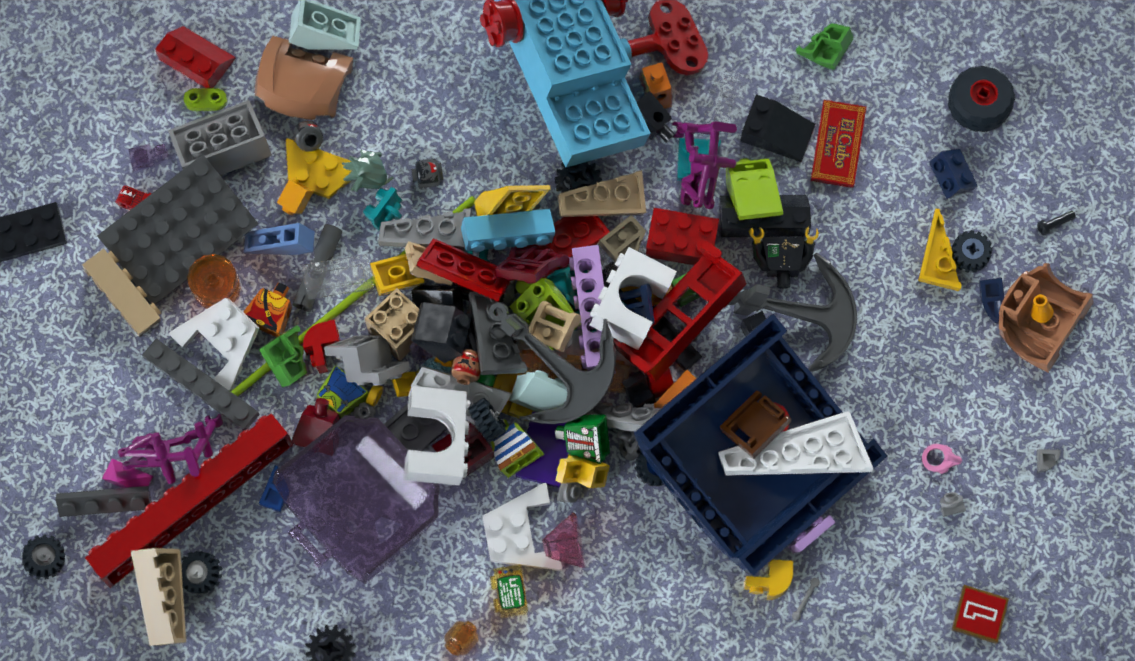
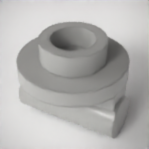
[557,482,581,503]
[940,492,966,517]

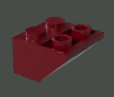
[431,422,494,479]

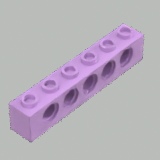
[569,245,616,374]

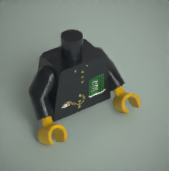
[749,227,819,289]

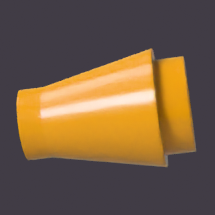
[1031,294,1053,323]

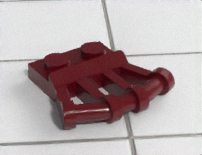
[495,246,570,284]

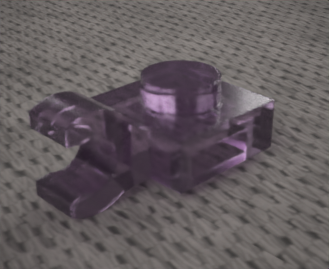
[129,144,169,171]

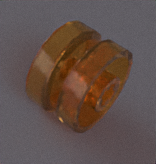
[187,254,241,309]

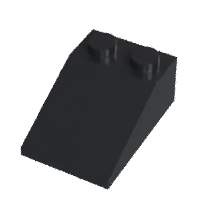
[740,94,815,162]

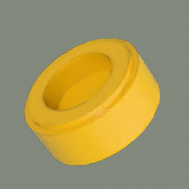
[366,385,384,407]

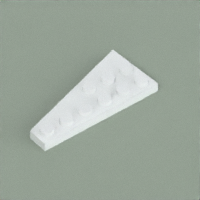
[718,411,873,475]

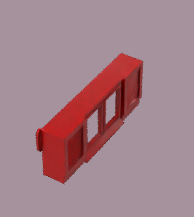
[613,241,747,382]

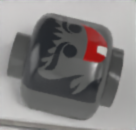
[293,120,323,152]
[411,158,444,188]

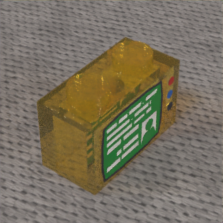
[490,565,528,618]

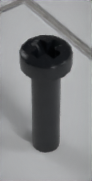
[1037,211,1076,236]

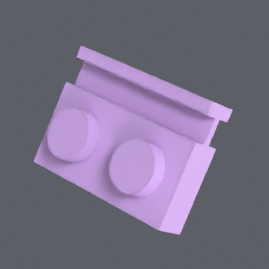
[788,515,835,554]

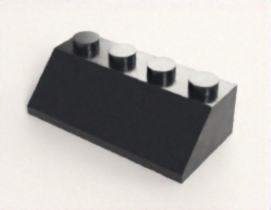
[719,195,811,237]

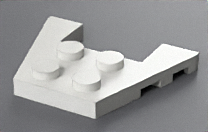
[169,298,259,391]
[483,483,562,571]

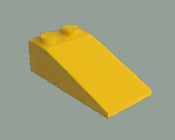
[474,185,550,216]

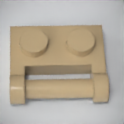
[529,301,581,353]

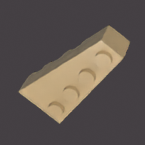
[82,248,161,337]
[131,548,186,646]

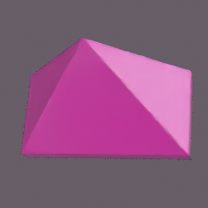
[102,459,153,488]

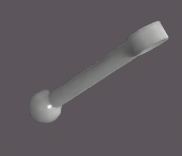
[792,578,820,621]

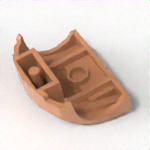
[254,35,353,120]
[999,263,1093,373]

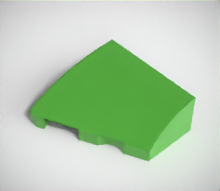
[795,23,854,70]
[259,325,307,387]

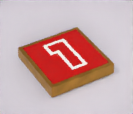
[951,585,1009,644]

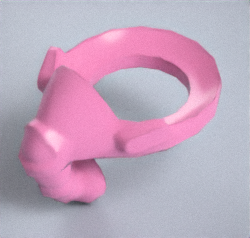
[922,444,962,474]

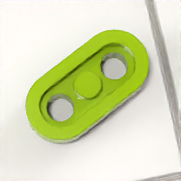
[183,88,227,111]

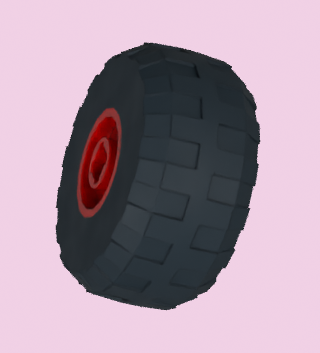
[948,66,1015,132]

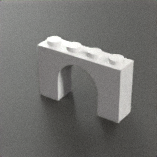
[590,247,677,350]
[404,386,470,485]

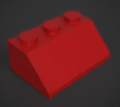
[155,26,236,88]

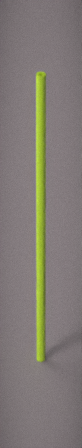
[230,196,476,397]

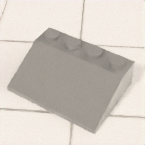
[168,100,272,176]

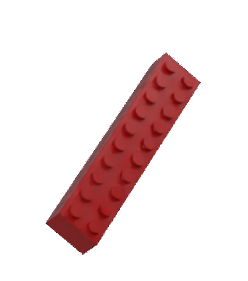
[85,413,293,588]

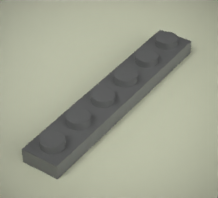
[142,338,260,430]

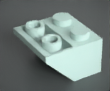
[509,370,567,412]

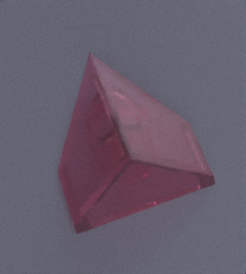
[542,512,585,568]

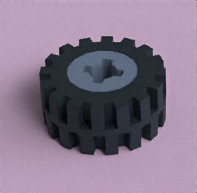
[952,230,993,273]

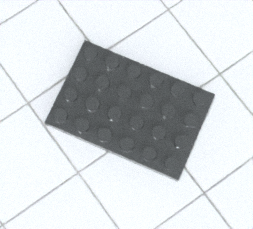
[97,155,259,305]

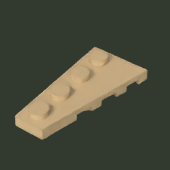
[558,170,646,217]

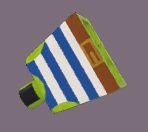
[490,419,544,478]

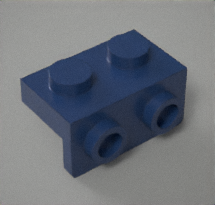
[929,149,978,199]

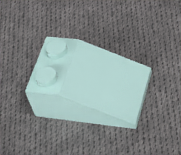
[289,0,361,50]

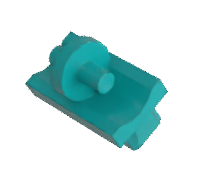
[363,187,402,231]

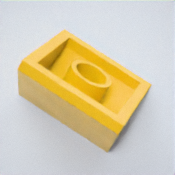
[370,254,424,296]

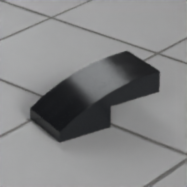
[622,371,656,408]

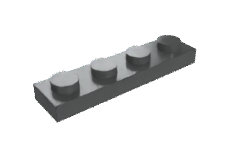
[55,486,152,517]

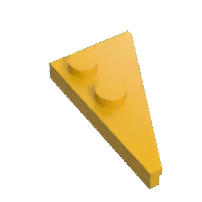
[918,208,962,292]

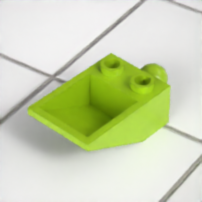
[726,158,783,220]
[509,278,581,351]

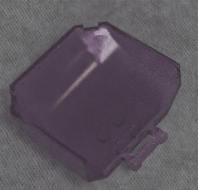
[273,415,440,584]

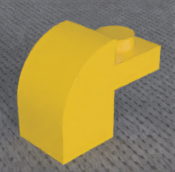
[555,454,610,488]
[744,559,793,600]

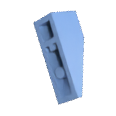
[244,223,315,255]

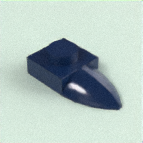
[979,277,1005,323]

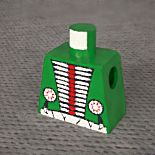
[555,415,610,464]

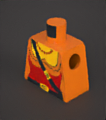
[639,63,672,109]
[243,282,292,337]

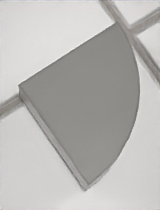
[1036,449,1060,473]

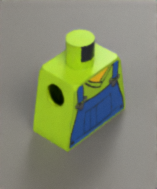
[316,365,369,420]

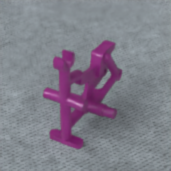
[672,121,737,209]
[118,414,223,484]

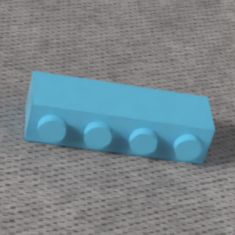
[461,209,555,252]

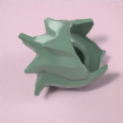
[342,149,394,192]

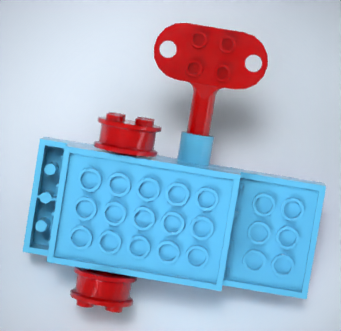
[480,0,708,167]

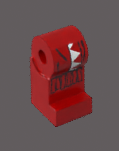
[115,186,152,210]

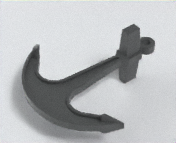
[728,253,857,372]
[489,302,616,424]

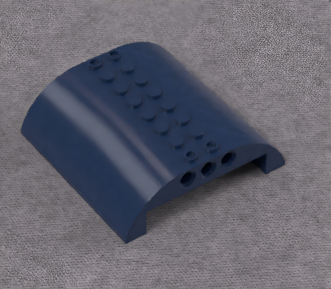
[634,313,888,576]

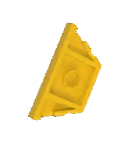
[286,138,351,199]

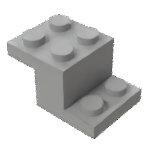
[324,335,410,386]

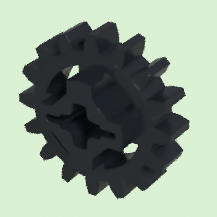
[555,161,602,193]
[305,625,357,661]

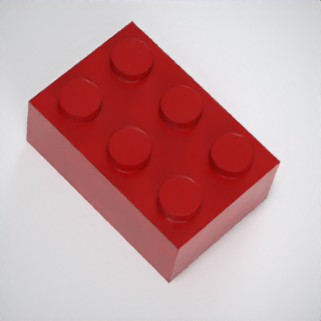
[645,208,719,265]

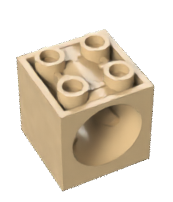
[364,288,419,361]

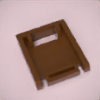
[720,390,792,459]

